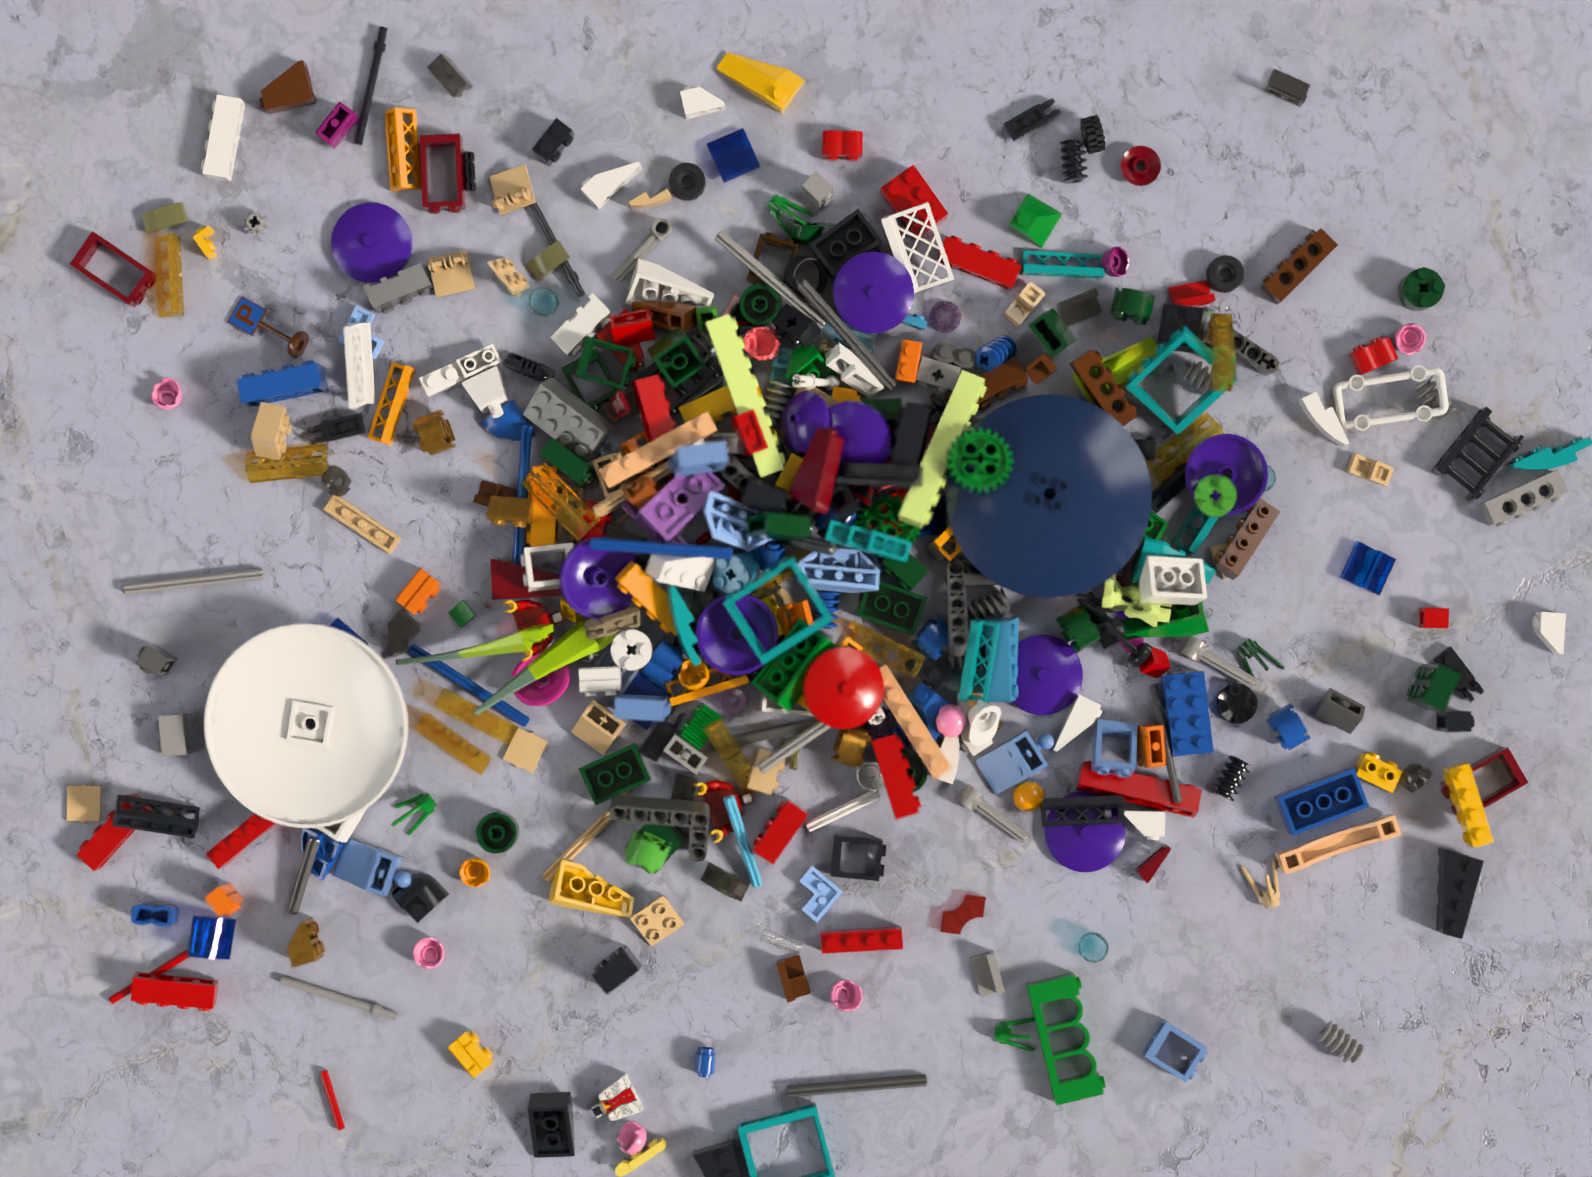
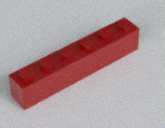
[1075,761,1202,818]

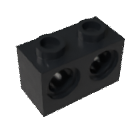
[1436,711,1475,732]

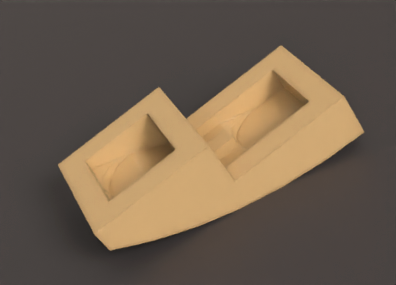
[629,189,672,209]
[1003,281,1046,327]
[1346,453,1394,487]

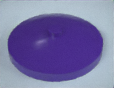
[331,202,413,284]
[833,252,914,333]
[828,401,892,477]
[1185,434,1268,515]
[559,537,638,619]
[696,595,778,675]
[1012,635,1083,715]
[1044,791,1126,872]

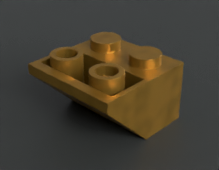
[486,496,534,528]
[287,917,325,968]

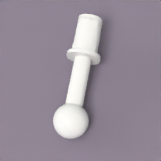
[792,373,840,391]

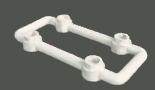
[1333,365,1448,431]

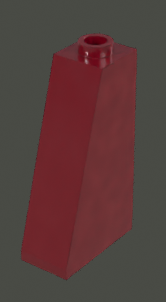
[788,426,844,514]
[490,559,563,600]

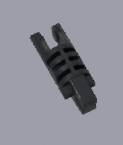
[503,353,556,382]

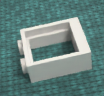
[520,543,573,592]

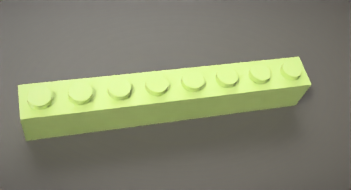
[705,314,786,477]
[899,370,987,529]

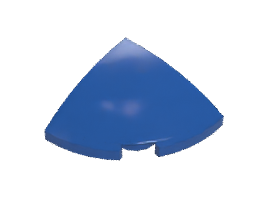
[480,400,536,441]
[301,828,344,881]

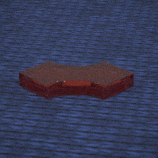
[940,894,986,935]

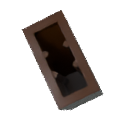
[259,60,316,115]

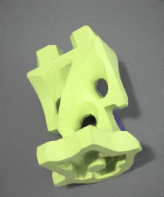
[1102,574,1172,627]

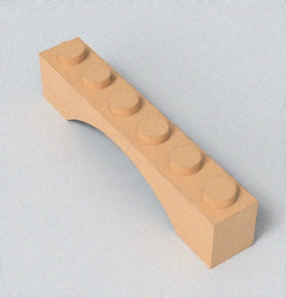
[599,412,718,489]
[879,664,953,779]
[1275,814,1401,874]

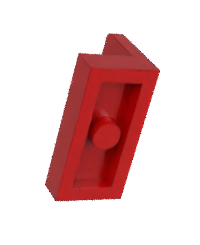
[1168,280,1215,307]
[609,308,655,346]
[731,409,768,456]

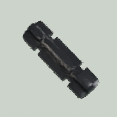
[463,151,476,192]

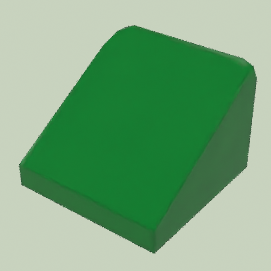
[448,600,477,628]

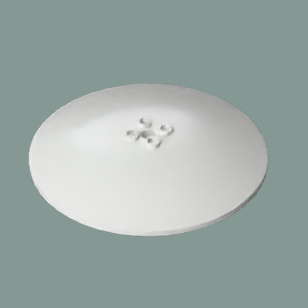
[204,624,408,828]

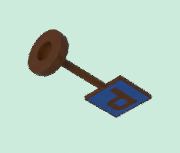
[227,296,309,358]

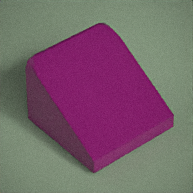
[1117,638,1144,653]

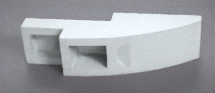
[419,344,502,398]

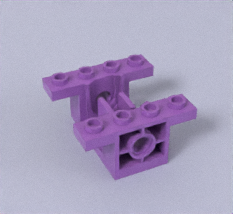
[620,457,725,544]

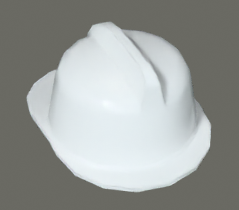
[968,700,1001,746]

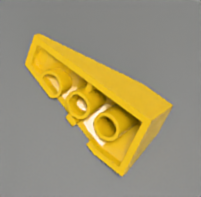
[716,52,805,114]
[548,860,635,918]

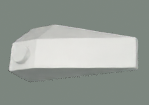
[625,259,714,308]

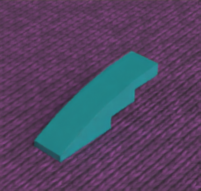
[824,520,912,563]
[666,584,701,666]

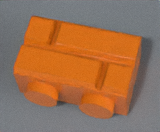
[895,339,922,385]
[395,568,441,615]
[1137,724,1166,768]
[205,883,243,917]

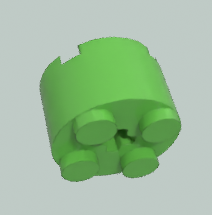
[1194,475,1236,518]
[624,830,671,873]

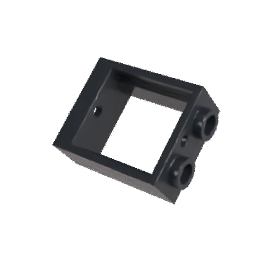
[830,834,886,881]

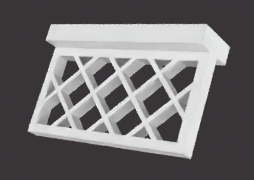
[881,202,955,294]
[344,322,375,409]

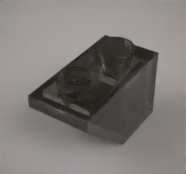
[387,608,422,655]
[701,862,750,901]

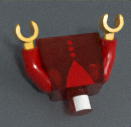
[503,600,564,662]
[693,780,754,843]

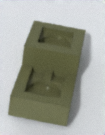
[141,202,188,234]
[527,240,570,281]

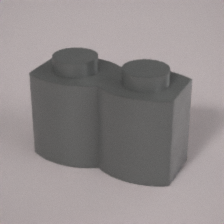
[933,342,976,371]

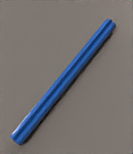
[512,425,533,565]
[590,537,733,559]
[408,644,530,727]

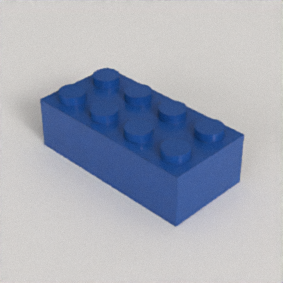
[236,360,329,407]
[1160,671,1214,757]
[1274,767,1369,836]

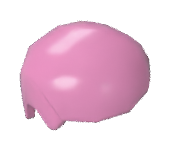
[1395,323,1426,355]
[151,377,183,410]
[935,704,966,738]
[413,937,445,969]
[830,980,863,1011]
[617,1121,646,1155]

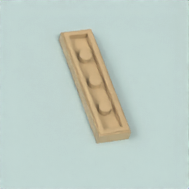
[323,493,402,555]

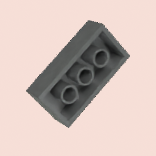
[523,377,614,463]

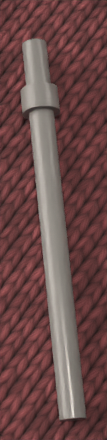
[280,976,398,1020]

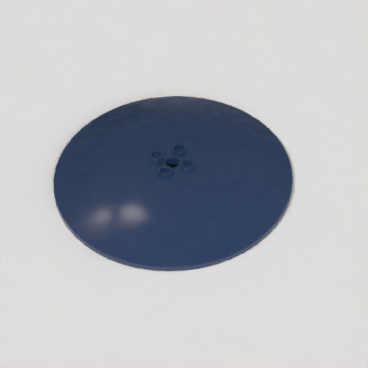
[946,395,1152,598]

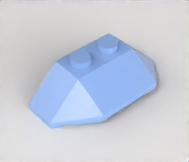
[704,491,773,552]
[797,548,880,593]

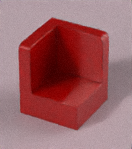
[1419,608,1449,629]
[1139,647,1171,678]

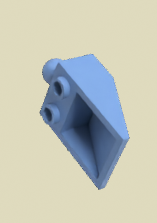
[975,729,1054,795]
[333,838,411,896]

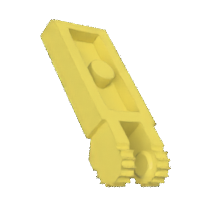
[615,1137,667,1177]

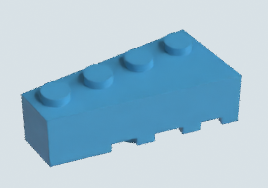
[985,616,1019,703]

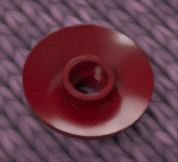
[1121,146,1161,186]

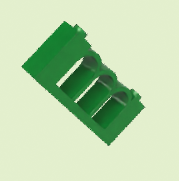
[1026,972,1106,1106]

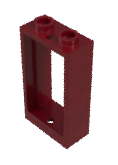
[419,133,466,214]
[70,231,157,308]
[1440,747,1528,816]

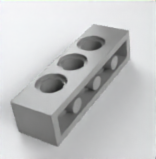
[1479,470,1568,527]

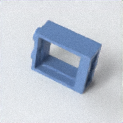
[669,441,729,477]
[614,694,671,721]
[1091,719,1138,778]
[1142,1019,1207,1082]

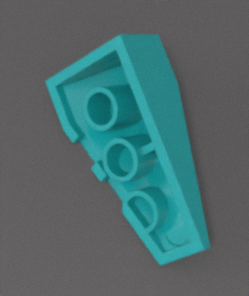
[1132,537,1216,584]

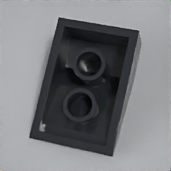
[527,1092,575,1158]

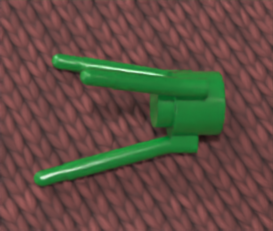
[767,194,813,236]
[391,792,437,835]
[994,1017,1035,1052]

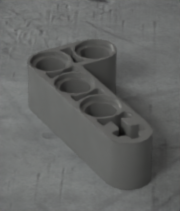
[1197,322,1279,375]

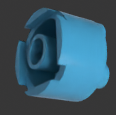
[713,550,760,594]

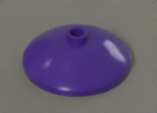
[780,391,830,452]

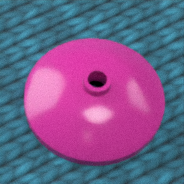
[511,650,570,707]

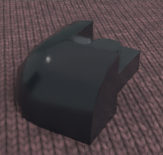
[392,873,449,923]

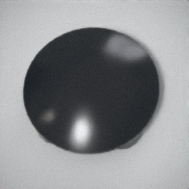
[1217,683,1258,724]

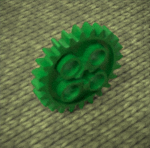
[946,427,1014,494]
[855,493,920,542]

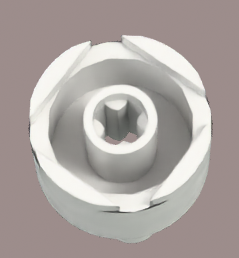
[611,629,653,670]

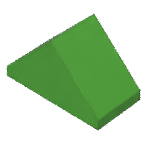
[696,306,718,337]

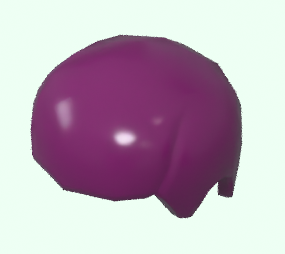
[1101,246,1129,277]

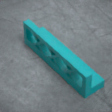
[1022,250,1105,279]
[1172,505,1219,555]
[958,618,1000,702]

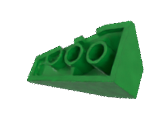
[1123,601,1209,638]

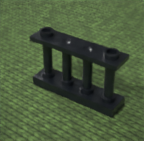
[633,328,723,418]
[1431,407,1524,501]

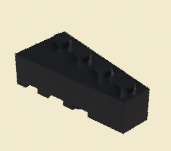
[1436,848,1484,939]
[693,1140,743,1177]

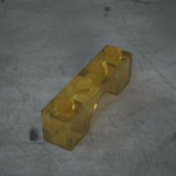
[1207,313,1237,392]

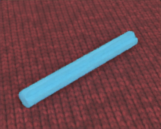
[724,795,762,888]

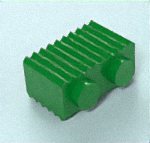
[680,704,724,751]

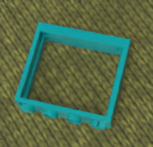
[1126,326,1237,435]
[723,556,834,665]
[737,1103,835,1177]

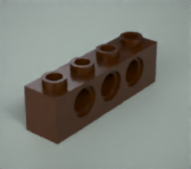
[1261,228,1338,305]
[1069,349,1138,426]

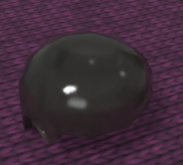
[322,465,351,497]
[1400,763,1432,793]

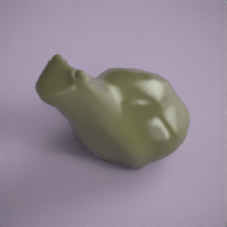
[781,737,800,770]

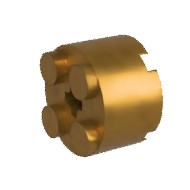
[412,409,456,456]
[831,727,872,768]

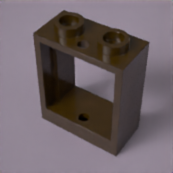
[746,232,799,286]

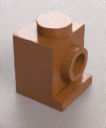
[622,475,658,510]

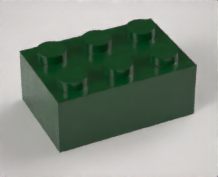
[856,581,927,636]
[1407,664,1461,712]
[579,742,652,806]

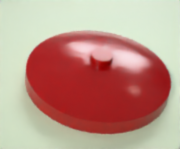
[803,647,884,729]

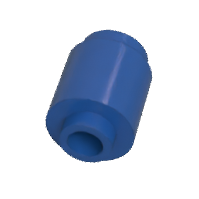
[694,1047,716,1078]

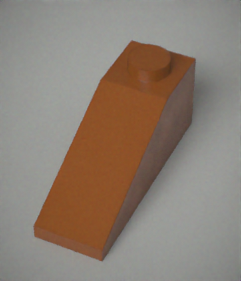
[632,301,697,333]

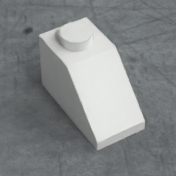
[680,86,725,119]
[1532,612,1566,654]
[1122,810,1165,840]

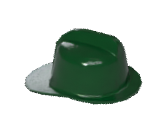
[787,219,835,245]

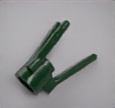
[1237,638,1284,685]

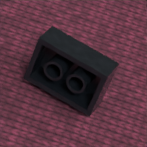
[809,209,882,280]

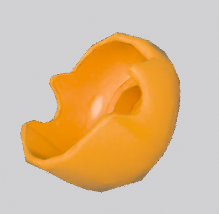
[678,659,709,690]
[1013,781,1045,812]
[459,857,490,888]

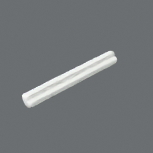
[806,791,881,832]

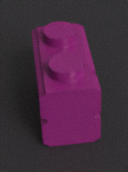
[315,101,359,150]

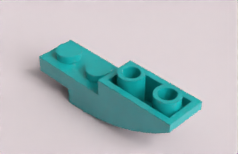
[1507,436,1592,471]

